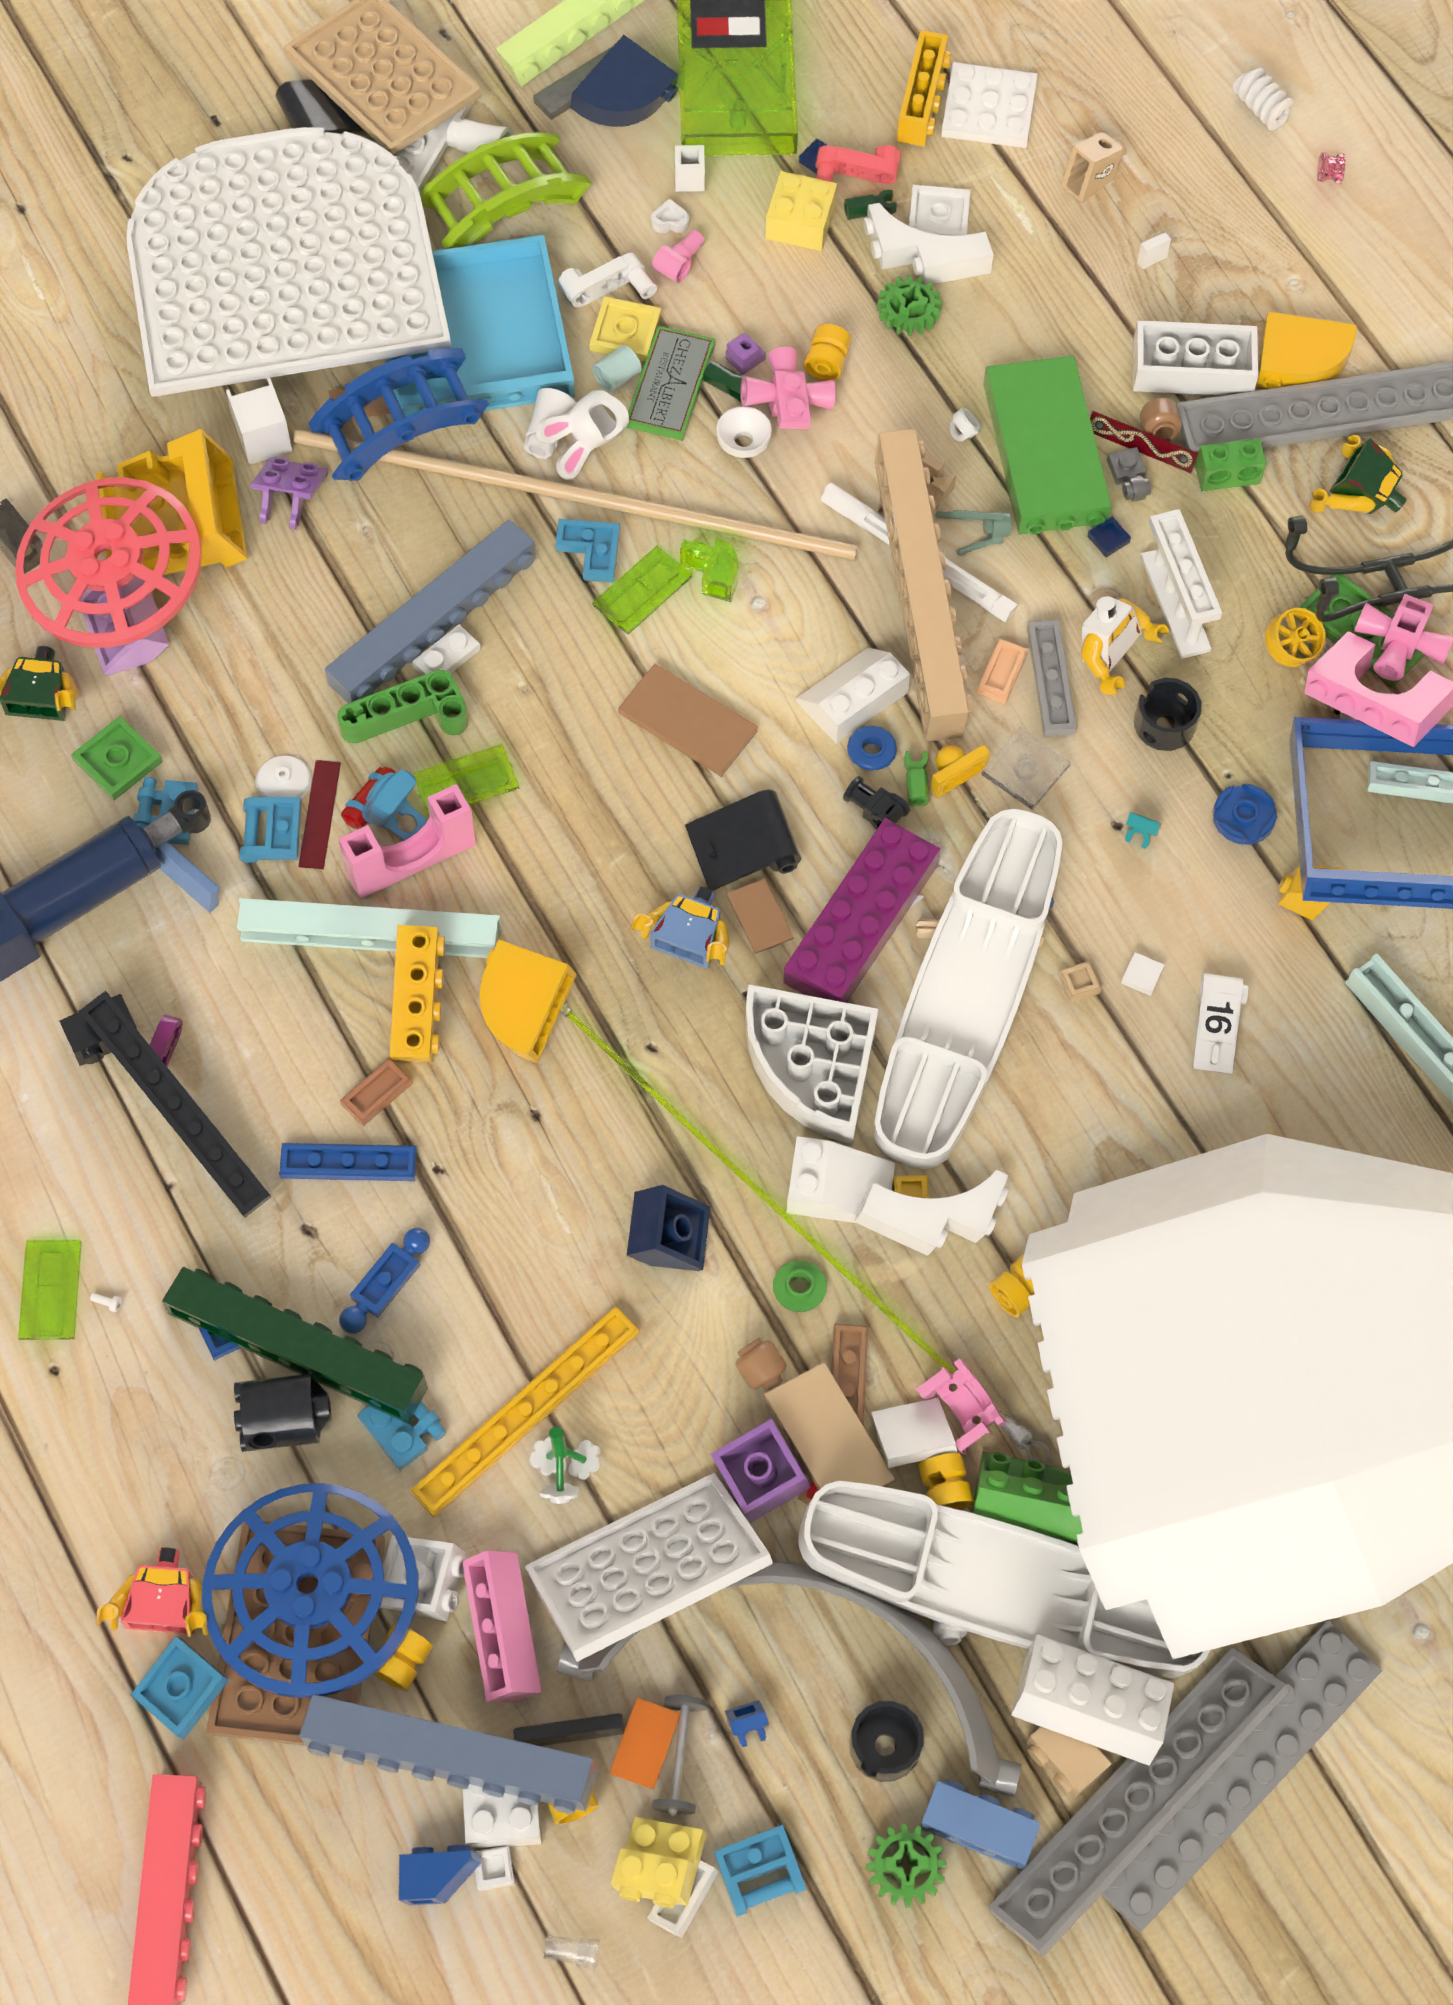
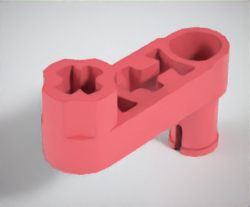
[815,145,901,184]

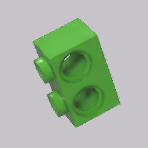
[1195,438,1266,491]

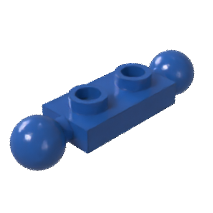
[339,1227,430,1334]

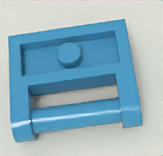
[239,797,302,863]
[714,1825,806,1917]

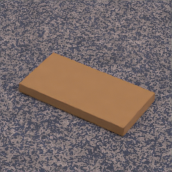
[618,663,758,777]

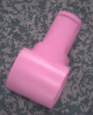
[652,230,704,283]

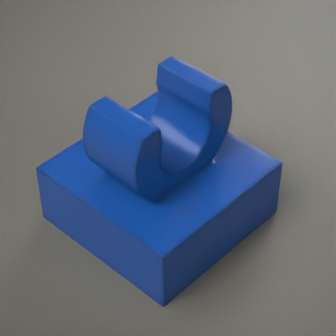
[725,1700,769,1747]

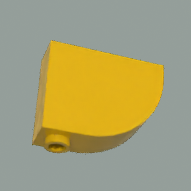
[1256,311,1357,389]
[479,940,577,1064]

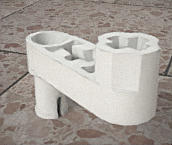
[557,253,657,308]

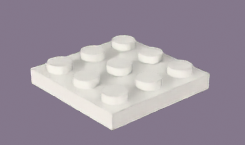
[941,62,1038,148]

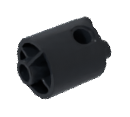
[234,1374,332,1452]

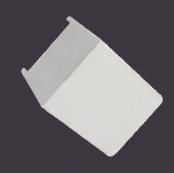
[226,377,292,464]

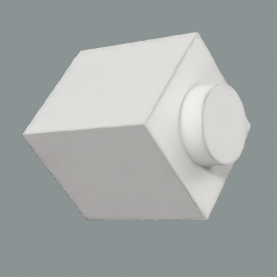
[675,145,705,192]

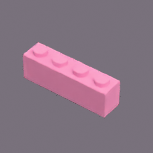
[462,1550,542,1703]

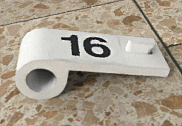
[1192,973,1249,1074]

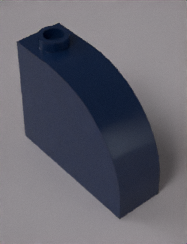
[570,34,679,127]

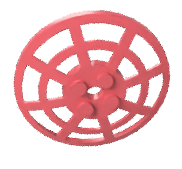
[15,478,202,648]

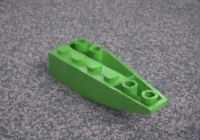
[972,1451,1083,1542]

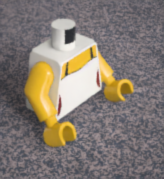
[1081,596,1169,695]

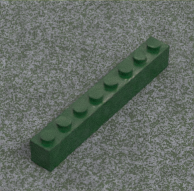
[162,1267,428,1424]

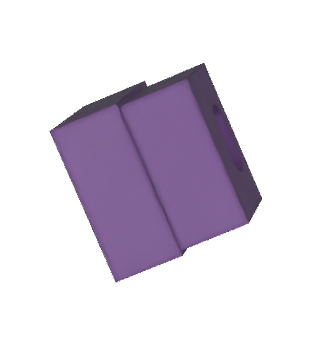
[725,333,766,375]

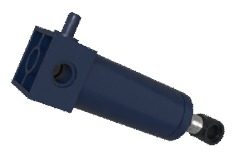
[0,790,211,982]

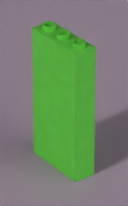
[983,355,1112,535]

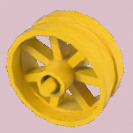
[1265,607,1326,668]

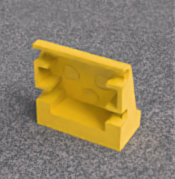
[96,429,248,575]

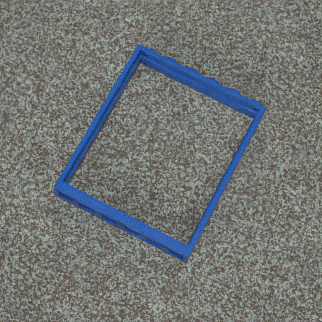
[1290,717,1453,909]

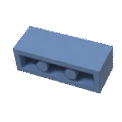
[920,1779,1041,1871]

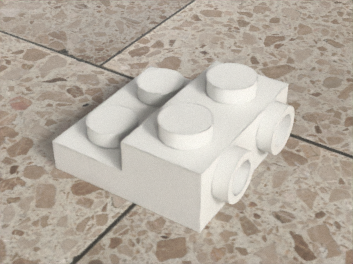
[380,1535,467,1621]

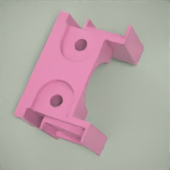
[915,1359,1008,1455]

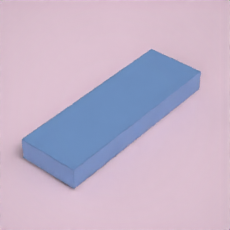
[156,841,220,913]

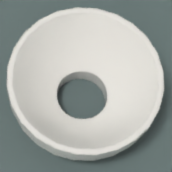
[716,406,772,458]

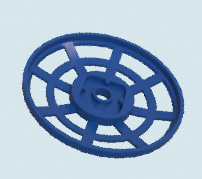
[202,1483,419,1698]

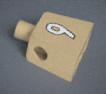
[1061,132,1127,203]

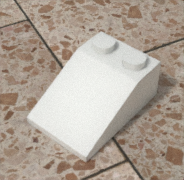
[786,1136,895,1223]

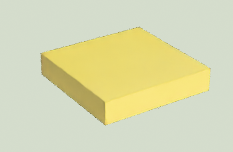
[589,296,661,362]

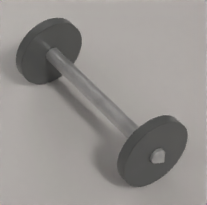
[651,1694,708,1817]

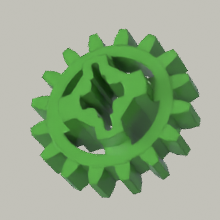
[877,275,942,336]
[865,1824,947,1908]

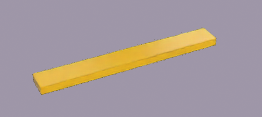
[410,1306,639,1518]

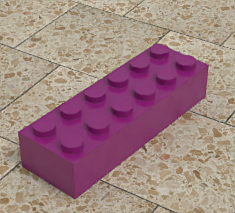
[783,818,941,1003]

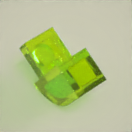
[680,538,738,602]

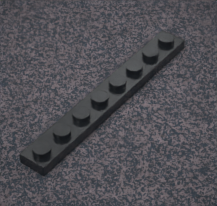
[79,990,271,1218]

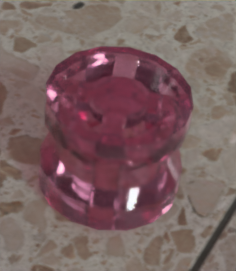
[1317,152,1346,183]

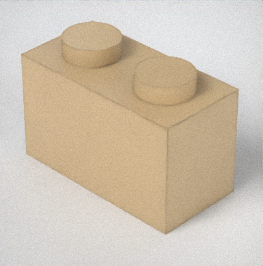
[1027,1727,1111,1799]

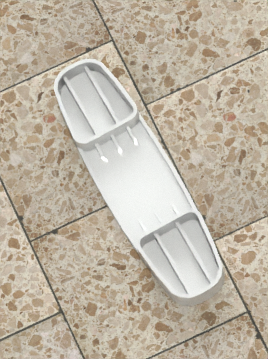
[873,809,1063,1169]
[798,1481,1210,1678]

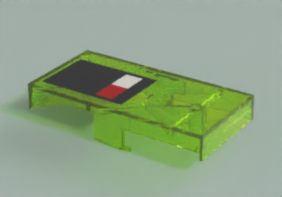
[677,0,798,156]

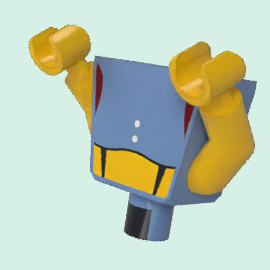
[629,887,730,969]

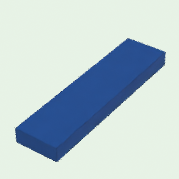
[279,1143,417,1181]

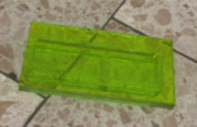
[592,546,692,635]
[412,744,520,817]
[18,1239,82,1341]

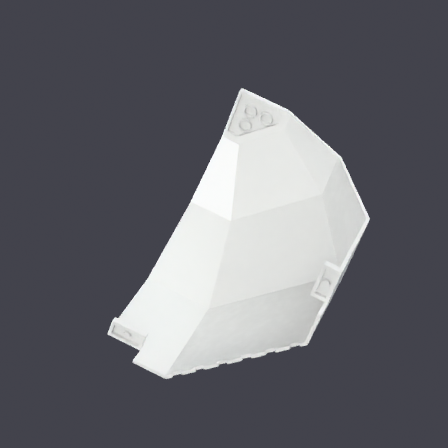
[1022,1134,1453,1659]

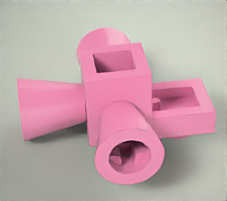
[740,347,835,429]
[1354,594,1453,681]

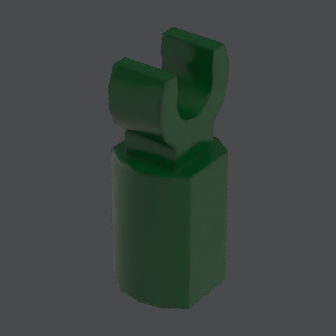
[844,190,897,220]

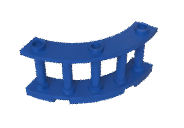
[308,348,489,481]

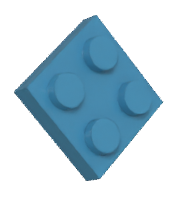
[131,1636,229,1739]

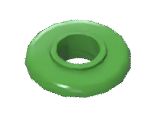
[773,1261,827,1312]

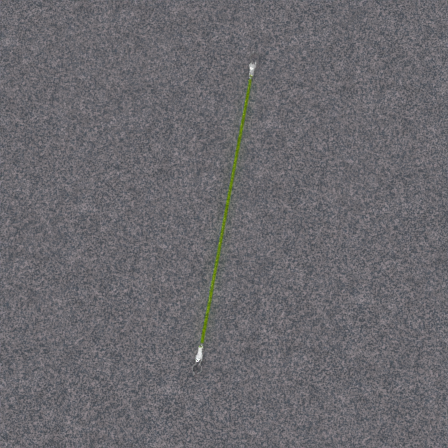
[560,1001,1053,1466]

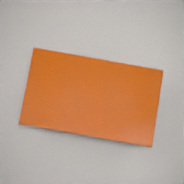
[609,1698,680,1790]

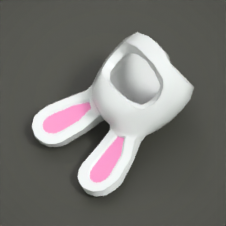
[536,390,629,480]

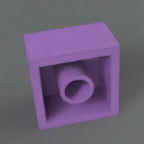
[711,1418,811,1523]

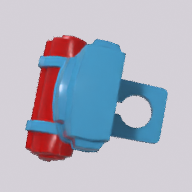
[341,767,428,841]

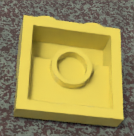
[611,1817,707,1909]

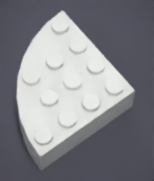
[745,984,879,1145]

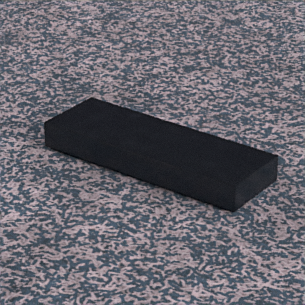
[513,1713,624,1746]

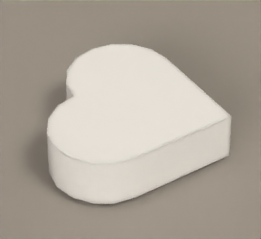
[651,198,689,233]

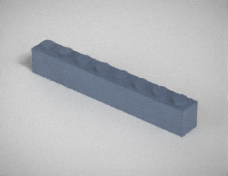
[325,519,536,703]
[299,1694,598,1814]

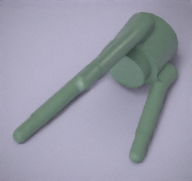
[935,510,1012,555]

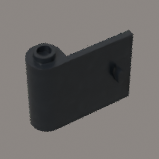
[276,79,365,134]
[685,789,801,891]

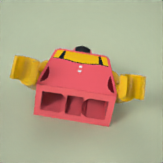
[96,1547,209,1637]

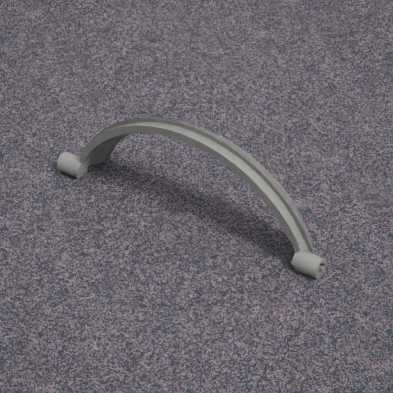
[557,1562,1022,1797]

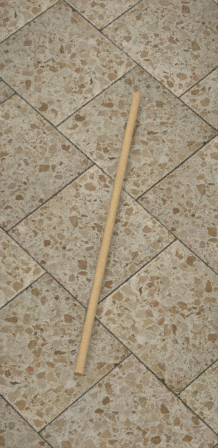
[294,428,858,560]

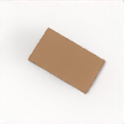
[726,879,794,954]

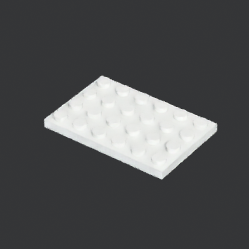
[525,1472,773,1662]

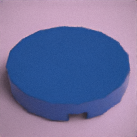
[1213,784,1277,845]

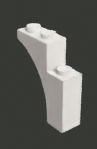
[863,203,993,285]
[854,1170,1009,1256]

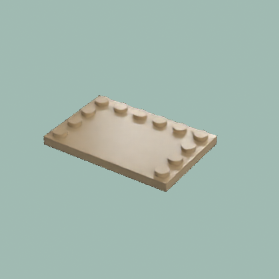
[283,0,482,155]

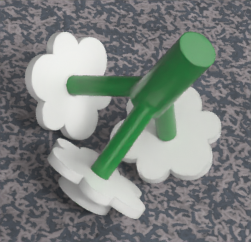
[529,1427,601,1504]

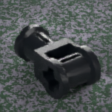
[843,776,911,830]

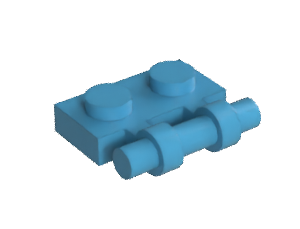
[133,777,199,845]
[357,1401,447,1471]

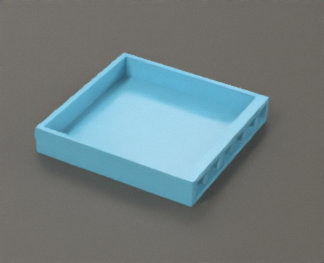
[386,235,575,417]

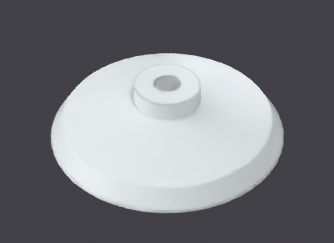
[255,755,312,799]

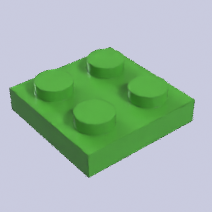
[71,716,163,801]

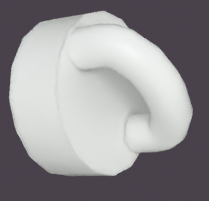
[949,408,981,442]

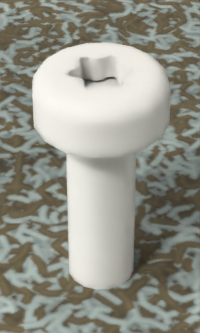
[90,1293,122,1313]

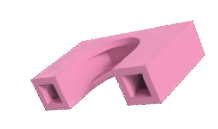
[1304,631,1453,747]
[338,784,476,899]

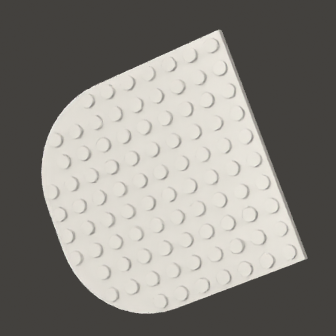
[126,127,451,397]

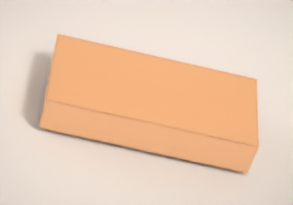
[976,638,1028,704]

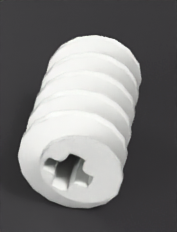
[1232,67,1294,131]

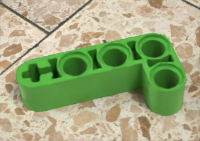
[337,670,468,744]

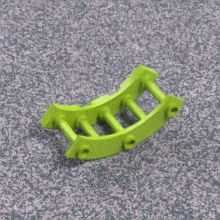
[419,132,592,249]

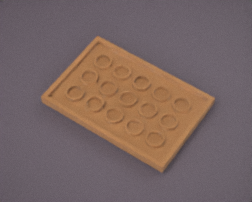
[206,1521,385,1746]

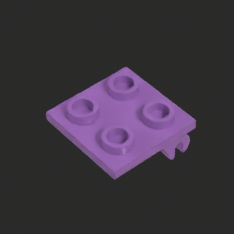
[251,457,328,530]

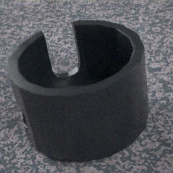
[1134,678,1202,751]
[849,1701,924,1782]

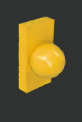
[930,744,990,799]

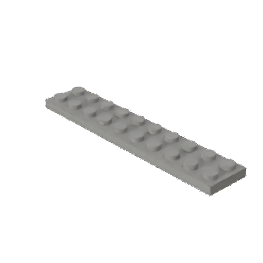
[1176,362,1453,456]
[1101,1620,1382,1933]
[988,1647,1289,1957]

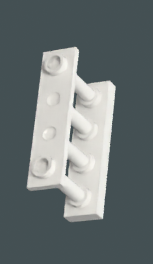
[1140,509,1222,659]

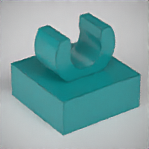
[1125,812,1162,849]

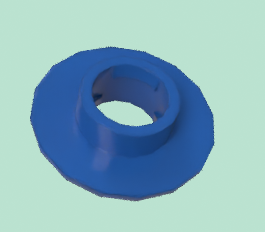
[847,726,897,771]

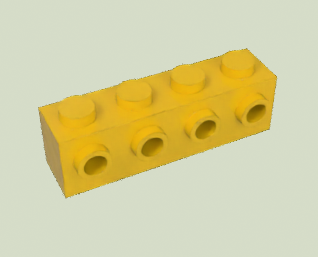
[897,30,952,147]
[389,925,445,1062]

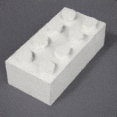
[1133,320,1258,396]
[1011,1634,1174,1766]

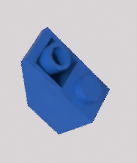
[399,1845,481,1906]

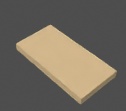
[764,1362,895,1490]

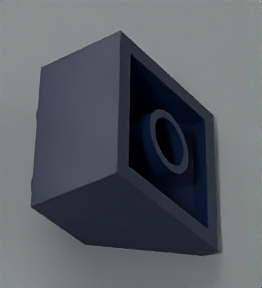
[626,1185,710,1271]

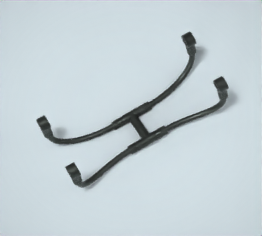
[1285,515,1453,622]

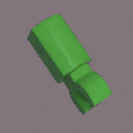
[904,751,929,806]

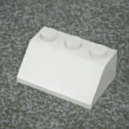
[796,647,910,744]

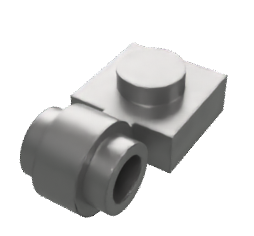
[1107,447,1151,502]

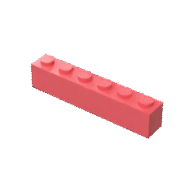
[128,1774,206,2005]

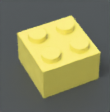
[765,171,837,251]

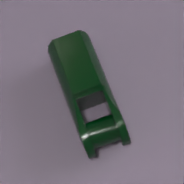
[703,360,744,402]

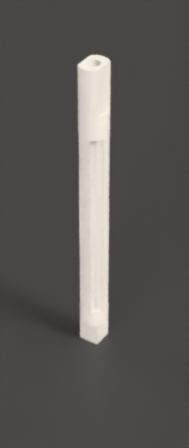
[821,482,1018,623]

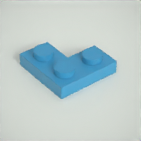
[555,519,620,583]

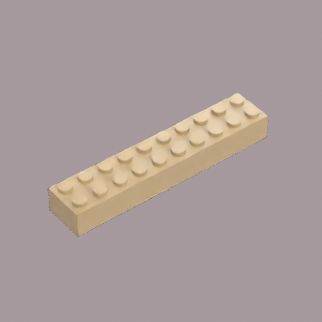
[875,428,973,742]

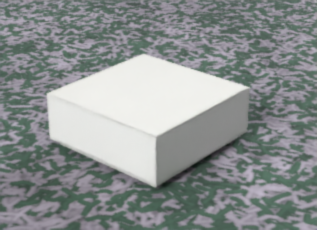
[1137,232,1171,269]
[1121,952,1165,996]
[475,1846,515,1891]

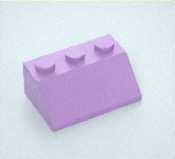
[79,576,169,675]

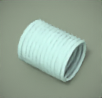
[593,345,641,392]

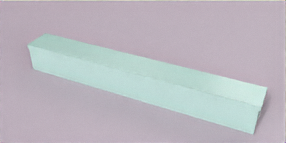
[237,898,502,958]
[1345,954,1453,1104]

